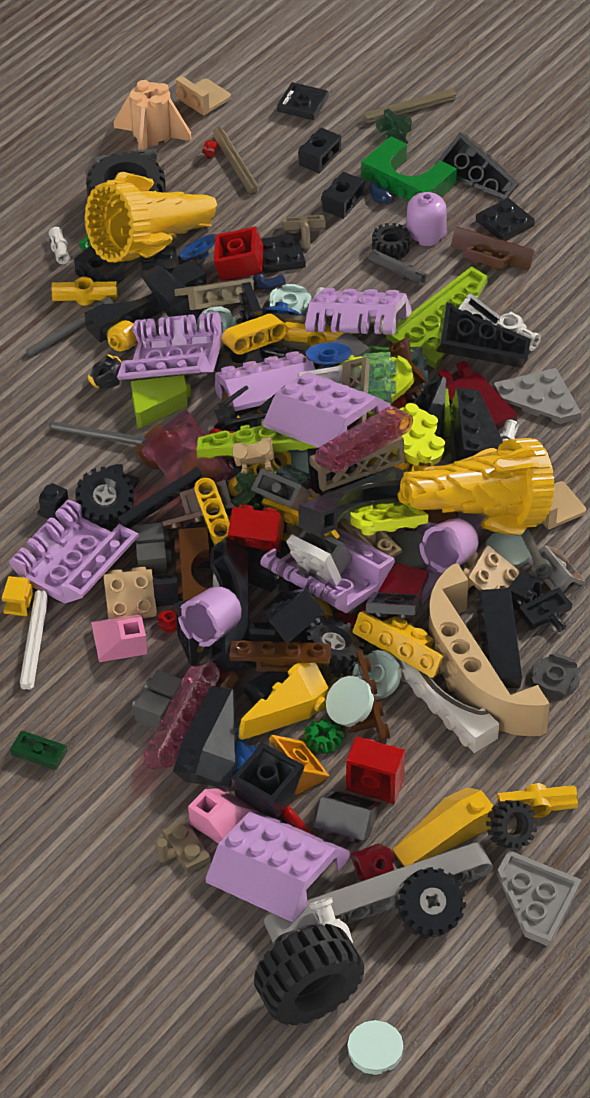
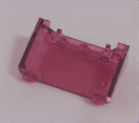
[141,410,243,509]

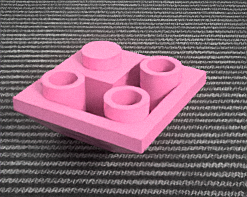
[91,614,147,662]
[188,788,261,843]

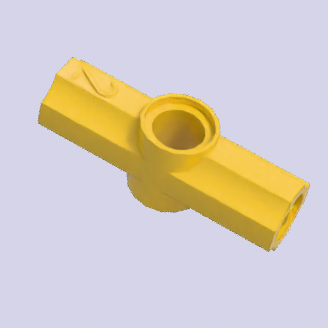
[52,277,118,306]
[284,322,352,347]
[497,783,578,818]

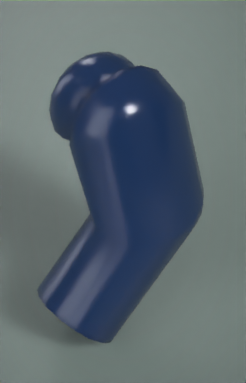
[369,182,393,204]
[253,273,286,290]

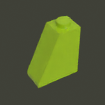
[131,375,191,429]

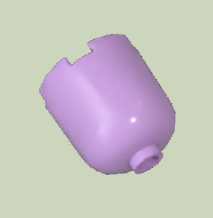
[406,192,447,246]
[419,518,479,573]
[178,586,241,646]

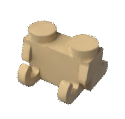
[232,437,274,476]

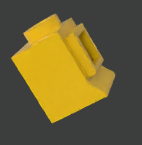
[1,576,33,616]

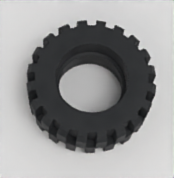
[86,152,166,197]
[254,924,364,1025]

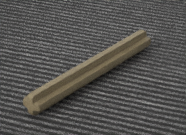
[364,88,456,124]
[213,127,258,194]

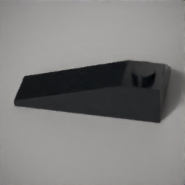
[141,265,209,325]
[415,376,446,439]
[173,686,237,788]

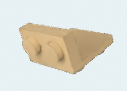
[176,76,231,116]
[542,481,586,530]
[462,545,520,591]
[104,567,157,619]

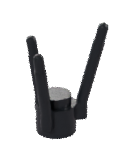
[214,385,266,427]

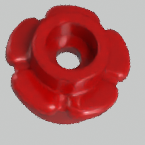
[202,139,217,158]
[157,610,176,633]

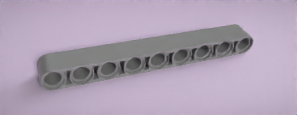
[264,843,493,945]

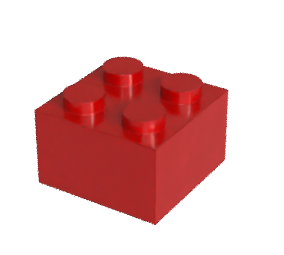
[214,226,263,281]
[228,505,285,552]
[346,736,405,804]

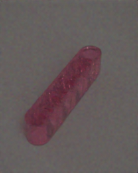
[315,406,413,473]
[144,662,219,770]

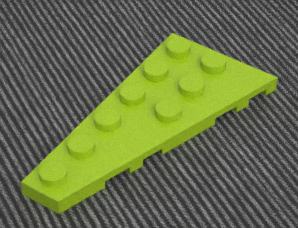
[386,267,488,369]
[196,421,317,458]

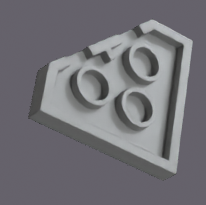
[493,368,581,424]
[497,850,582,947]

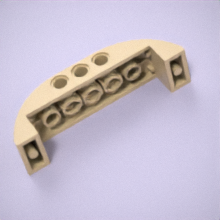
[428,563,550,736]

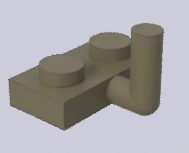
[282,215,326,249]
[157,820,211,874]

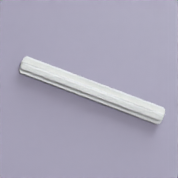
[20,590,48,690]

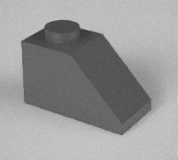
[251,468,311,511]

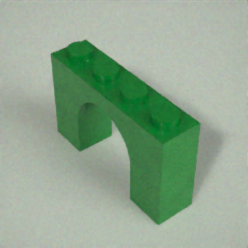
[361,136,457,201]

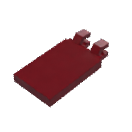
[438,361,517,430]
[356,562,429,650]

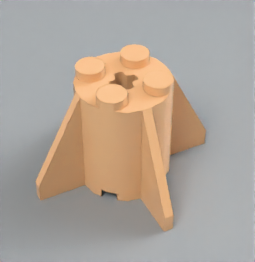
[114,80,191,150]

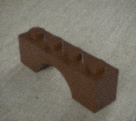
[175,527,209,602]

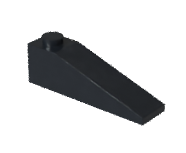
[434,132,519,199]

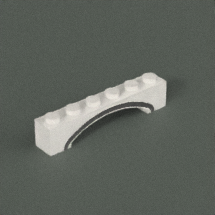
[383,650,499,753]

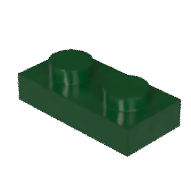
[10,730,68,770]

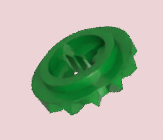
[303,718,344,754]

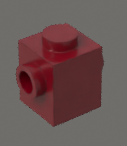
[350,843,395,881]

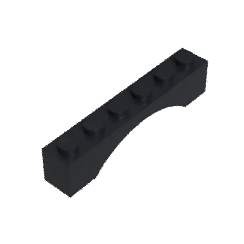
[84,259,207,343]
[298,467,408,535]
[209,537,249,672]

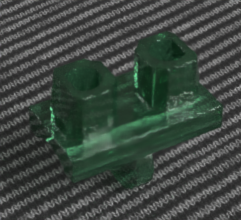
[376,109,412,144]
[230,471,265,510]

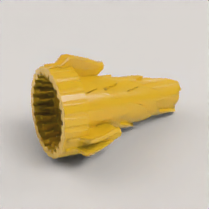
[85,172,217,263]
[397,438,554,536]

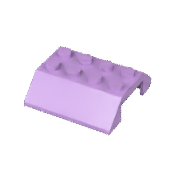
[305,288,412,335]
[117,312,222,380]
[215,351,315,411]
[263,372,391,453]
[9,500,139,604]
[261,527,395,613]
[206,811,350,922]

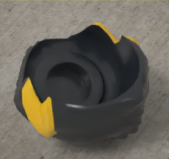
[88,355,121,389]

